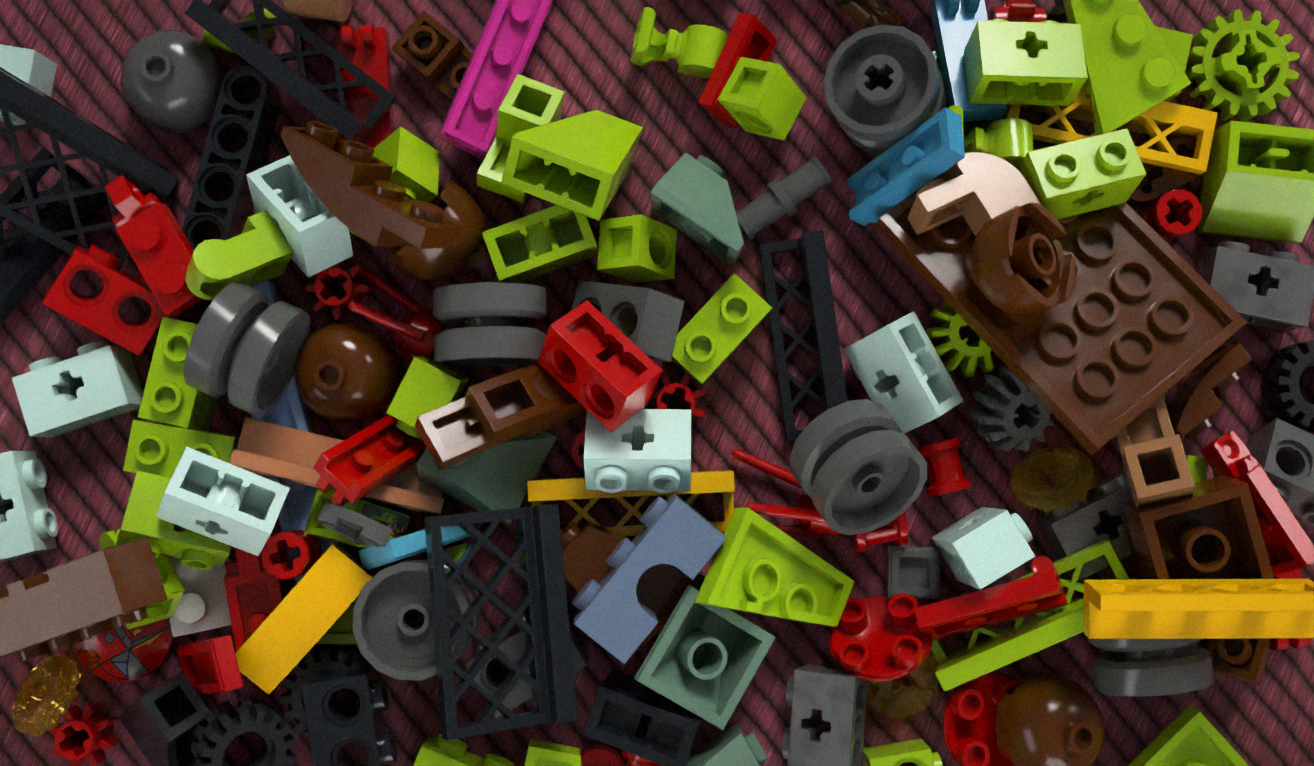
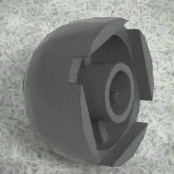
[121,30,227,134]

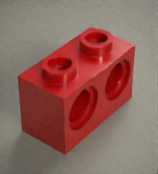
[42,244,165,356]
[538,300,663,433]

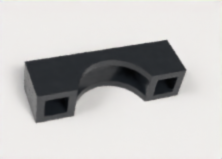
[119,671,210,766]

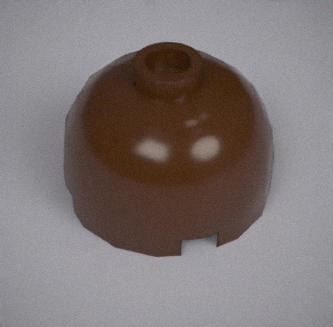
[388,178,485,282]
[971,203,1076,314]
[294,322,401,423]
[995,672,1105,766]

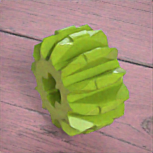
[925,300,1000,377]

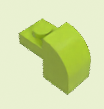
[476,74,565,203]

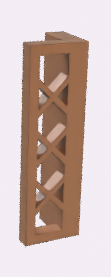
[229,417,444,516]

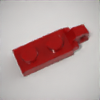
[105,175,202,318]
[1200,431,1314,575]
[223,548,283,679]

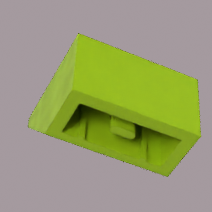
[1198,121,1314,244]

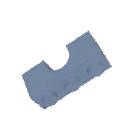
[572,492,727,664]

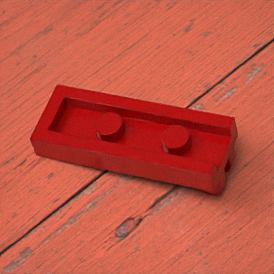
[335,24,394,149]
[313,415,426,507]
[914,556,1069,641]

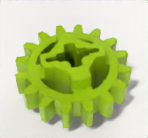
[1185,9,1300,122]

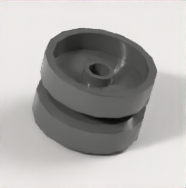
[823,24,947,155]
[183,281,310,417]
[433,282,547,367]
[790,399,927,535]
[353,556,480,681]
[1087,637,1215,697]

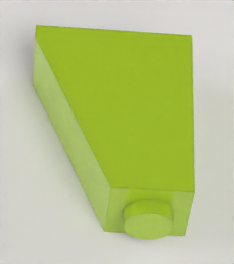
[501,109,643,221]

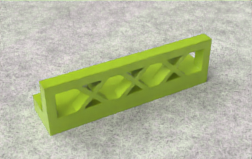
[931,538,1130,691]

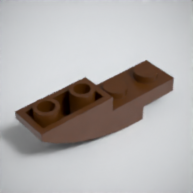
[281,121,463,249]
[415,363,587,471]

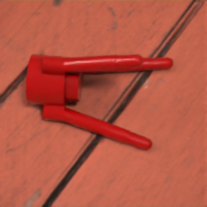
[348,269,446,363]
[732,449,838,539]

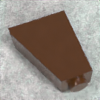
[561,520,706,654]

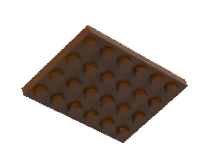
[876,105,1248,455]

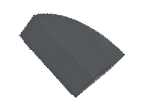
[317,503,393,548]

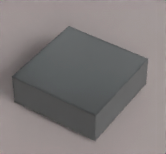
[886,545,940,599]

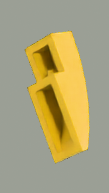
[235,542,374,695]

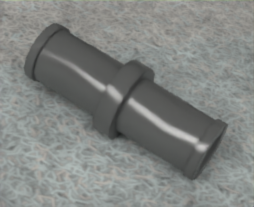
[736,156,832,241]

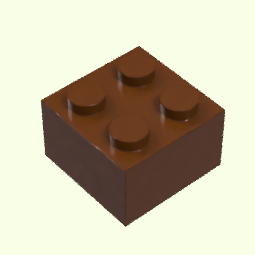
[1122,475,1274,579]

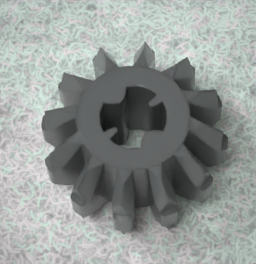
[968,364,1058,452]

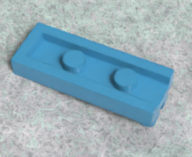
[931,0,1007,122]
[847,107,965,226]

